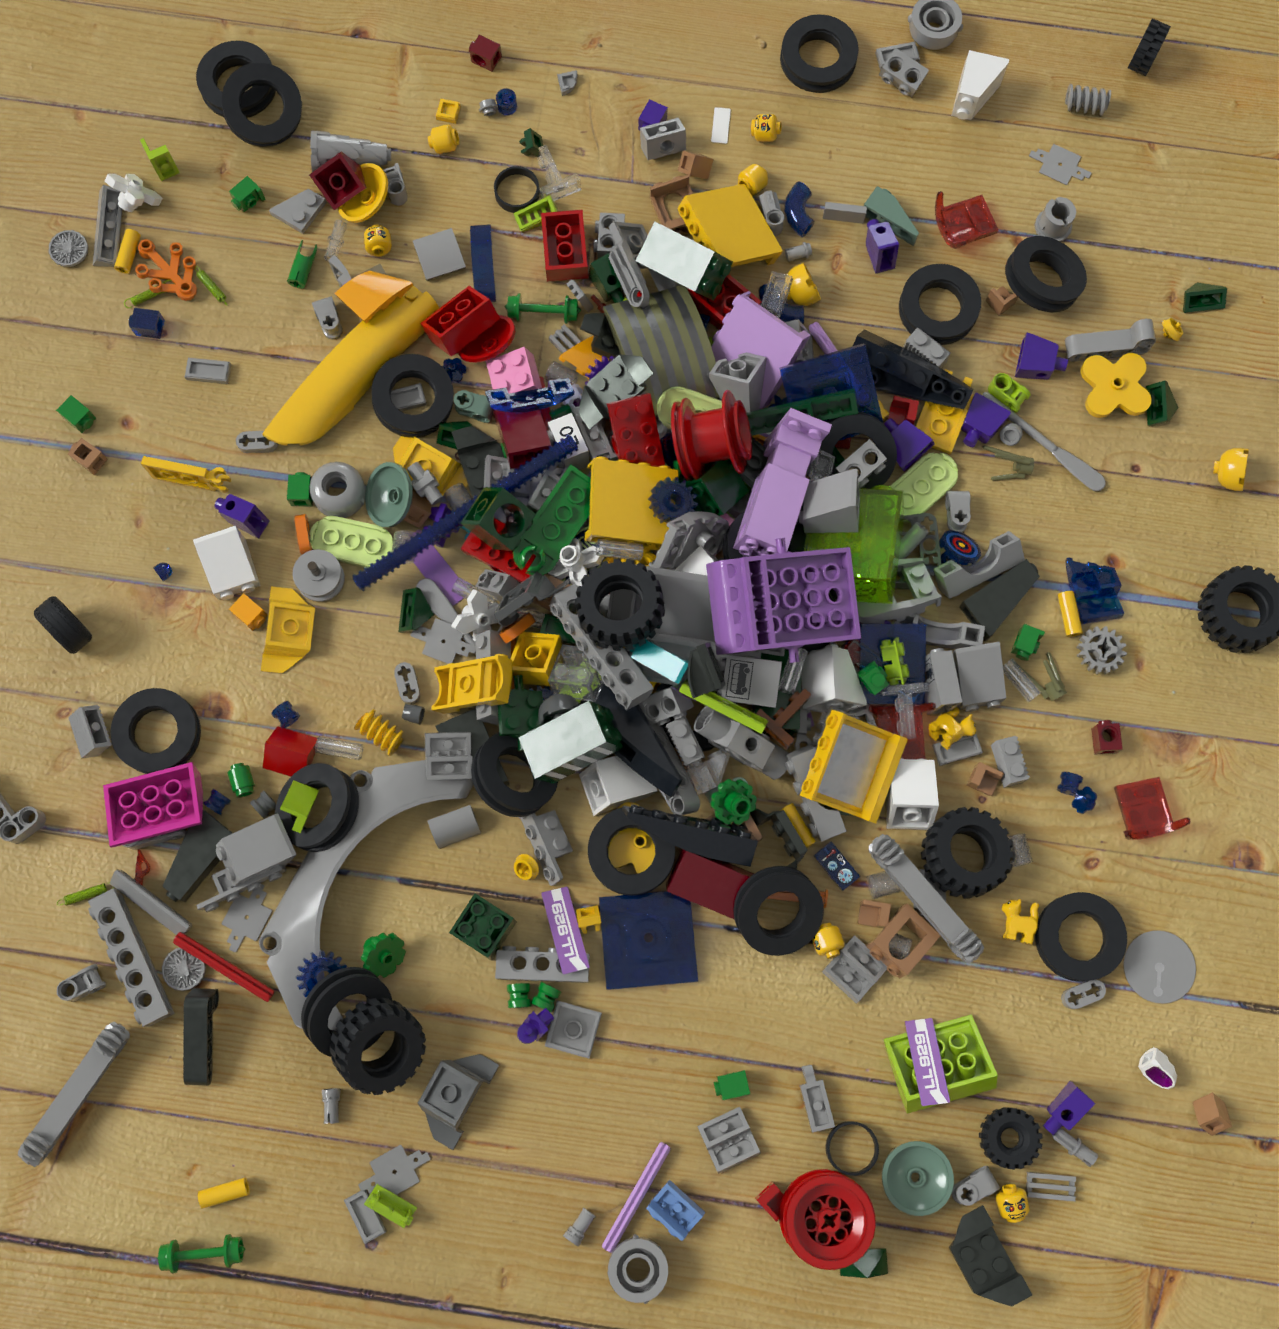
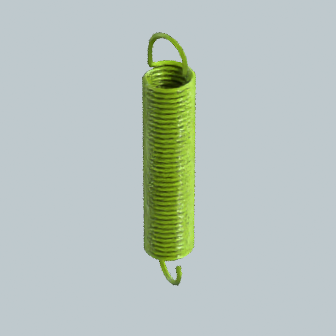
[195,266,228,306]
[124,280,174,308]
[57,882,114,906]

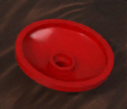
[458,315,516,363]

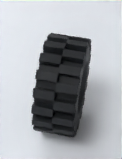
[1128,18,1171,76]
[979,1107,1043,1170]

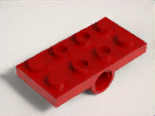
[607,393,665,467]
[461,518,548,583]

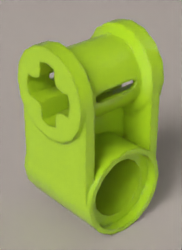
[988,373,1031,413]

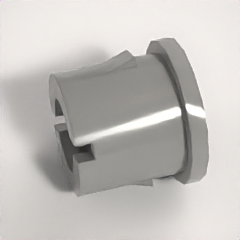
[1034,197,1076,242]

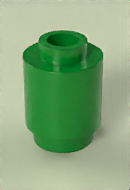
[227,763,255,798]

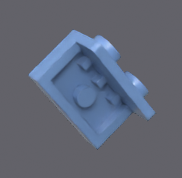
[646,1180,705,1241]

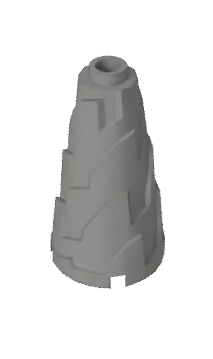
[310,130,391,172]

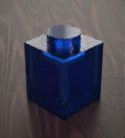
[129,308,165,339]

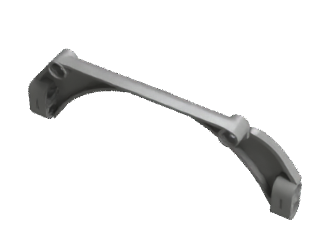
[259,760,474,1031]

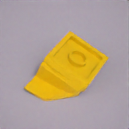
[393,436,468,496]
[261,586,315,673]

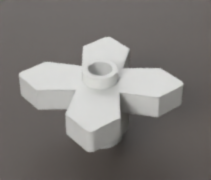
[105,174,163,212]
[548,538,606,586]
[452,589,499,642]

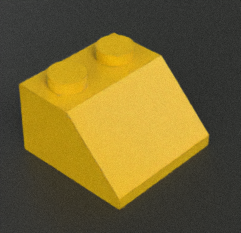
[510,632,563,687]

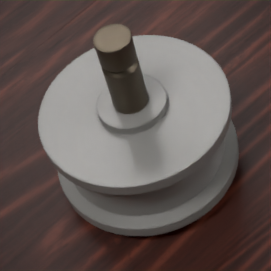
[292,549,345,602]

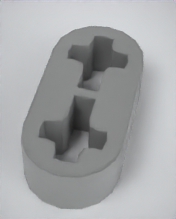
[236,431,278,453]
[394,662,421,705]
[1061,980,1106,1009]

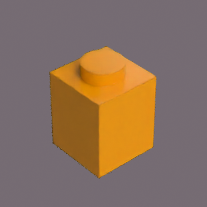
[229,593,268,631]

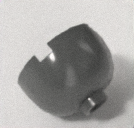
[538,694,580,726]

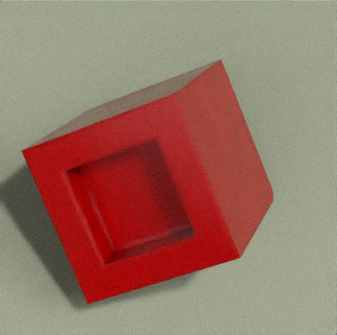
[887,396,919,425]
[755,1182,784,1222]

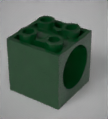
[678,459,749,516]
[460,487,536,551]
[449,893,517,960]

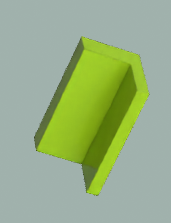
[140,138,180,181]
[280,780,319,833]

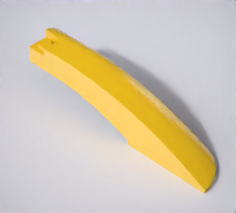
[262,286,439,446]

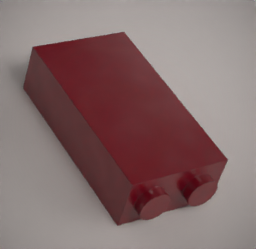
[492,393,553,469]
[666,849,754,919]

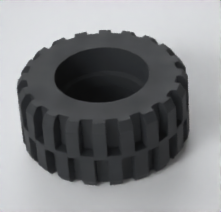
[575,558,665,651]
[1197,565,1279,653]
[921,807,1015,899]
[330,998,426,1095]

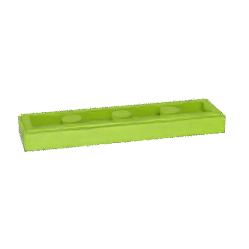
[679,679,768,734]

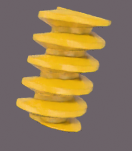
[354,709,404,756]

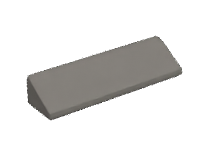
[93,185,122,267]
[110,870,192,935]

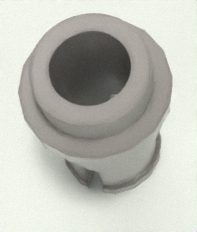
[785,242,812,262]

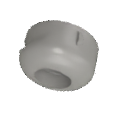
[908,0,963,50]
[310,462,366,518]
[607,1234,668,1304]

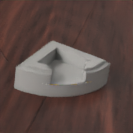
[557,70,578,96]

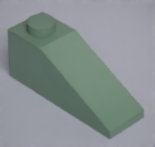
[864,186,919,246]

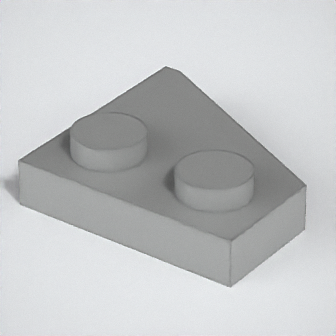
[269,189,327,234]

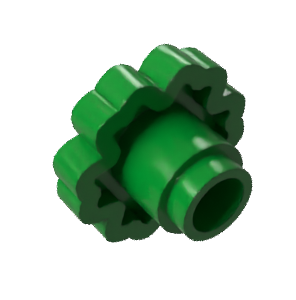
[710,779,757,825]
[361,933,406,978]

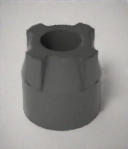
[402,704,425,724]

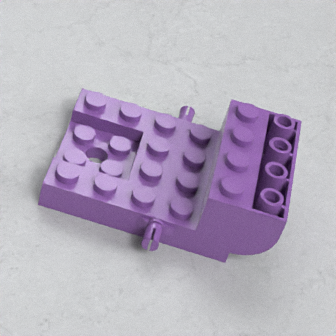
[706,538,861,663]

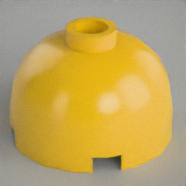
[783,263,821,306]
[1213,448,1249,491]

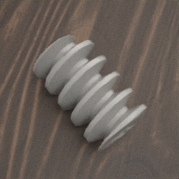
[1065,84,1111,116]

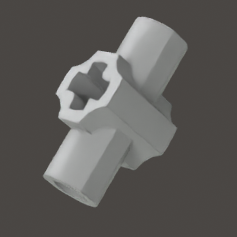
[407,462,443,505]

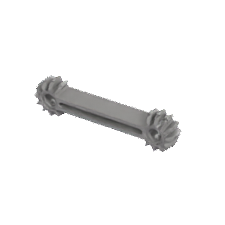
[868,834,984,964]
[18,1022,130,1167]

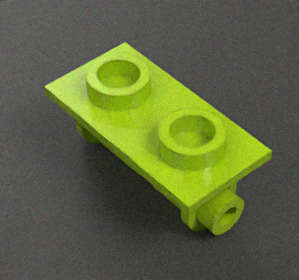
[880,637,909,685]
[364,1184,417,1228]

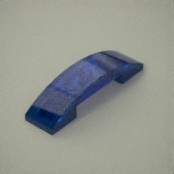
[470,224,496,302]
[485,377,575,412]

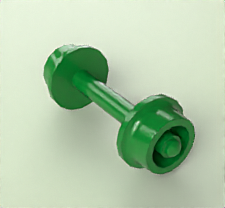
[504,293,582,324]
[157,1234,246,1274]

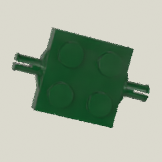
[498,675,543,752]

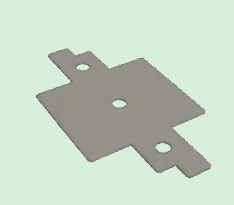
[1029,144,1091,185]
[410,618,476,664]
[221,883,272,952]
[358,1145,430,1195]

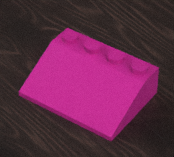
[103,762,203,848]

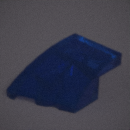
[1065,557,1124,624]

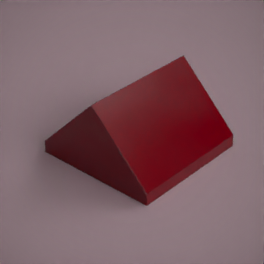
[309,151,367,210]

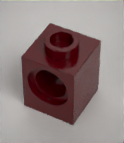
[469,34,502,72]
[1091,720,1123,755]

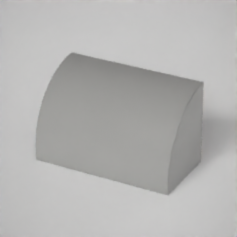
[427,805,481,849]

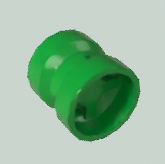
[531,982,561,1013]
[507,983,531,1008]

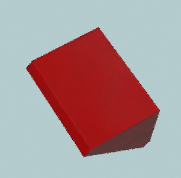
[263,726,320,777]

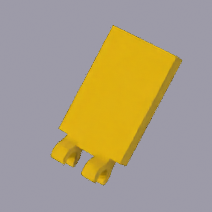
[916,369,974,454]
[141,456,231,493]

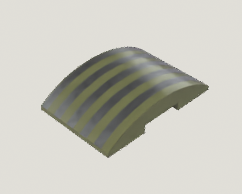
[603,285,720,417]

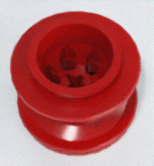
[671,390,752,481]
[779,1169,876,1270]

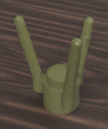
[983,445,1034,481]
[1015,652,1067,701]

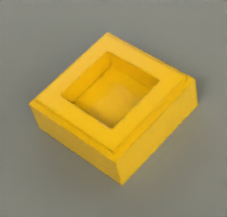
[436,99,461,124]

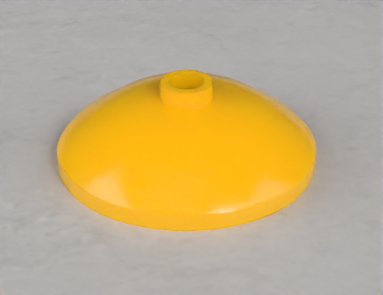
[337,163,388,223]

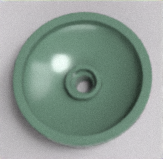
[365,462,413,528]
[882,1141,954,1216]

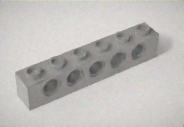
[549,584,654,710]
[88,888,175,1027]

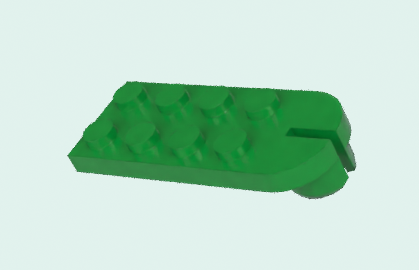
[513,464,591,576]

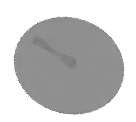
[1124,931,1196,1004]

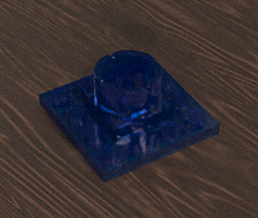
[779,343,883,441]
[599,891,698,990]

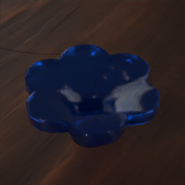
[442,358,467,382]
[1072,786,1097,814]

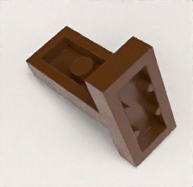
[756,688,812,750]

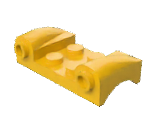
[431,654,512,714]

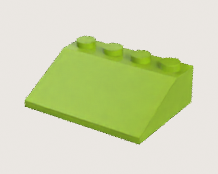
[884,1014,998,1114]

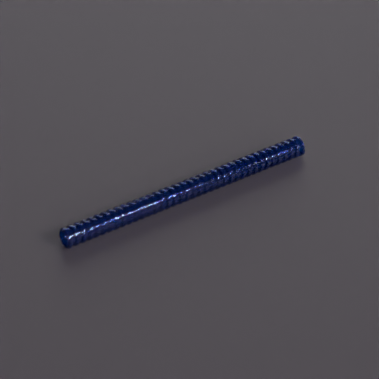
[352,434,578,592]

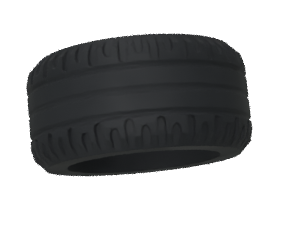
[34,596,92,654]

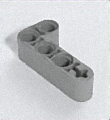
[1065,319,1156,362]
[0,793,46,844]

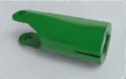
[287,240,317,289]

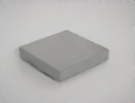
[545,1000,602,1059]

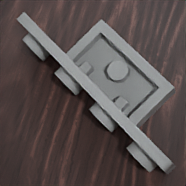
[519,810,573,886]
[196,865,287,912]

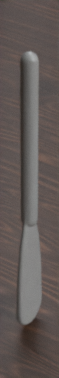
[982,392,1106,491]
[416,578,476,654]

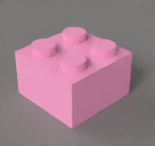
[486,347,543,401]

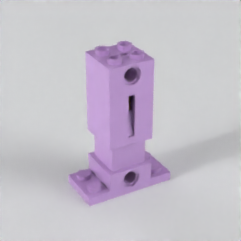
[733,408,832,556]

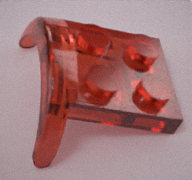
[935,191,999,249]
[869,702,936,760]
[1114,777,1191,840]

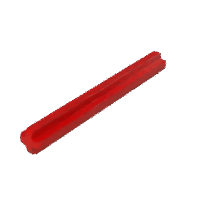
[173,932,275,1002]

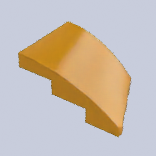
[334,271,413,324]
[559,335,609,379]

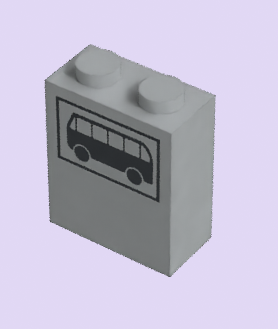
[917,648,962,715]
[717,654,782,708]

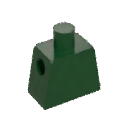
[588,253,626,303]

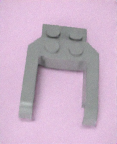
[608,222,681,307]

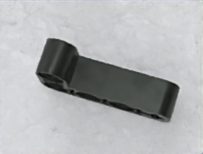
[183,988,219,1086]

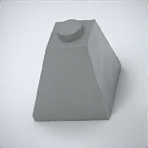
[709,352,766,413]

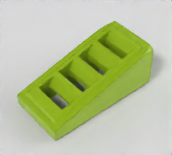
[513,195,558,233]

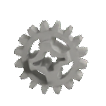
[1076,626,1127,674]

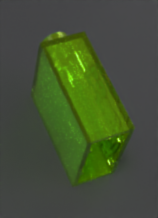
[804,485,905,604]

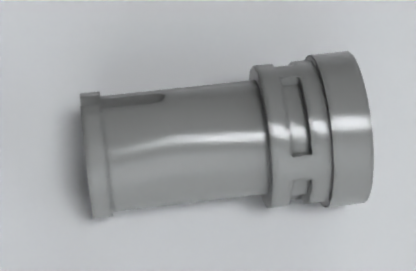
[322,1088,341,1124]
[563,1208,596,1247]

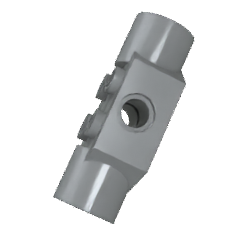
[694,706,789,780]

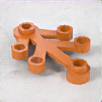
[135,239,197,301]

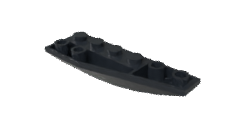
[846,329,974,409]
[580,680,683,797]
[622,805,758,867]

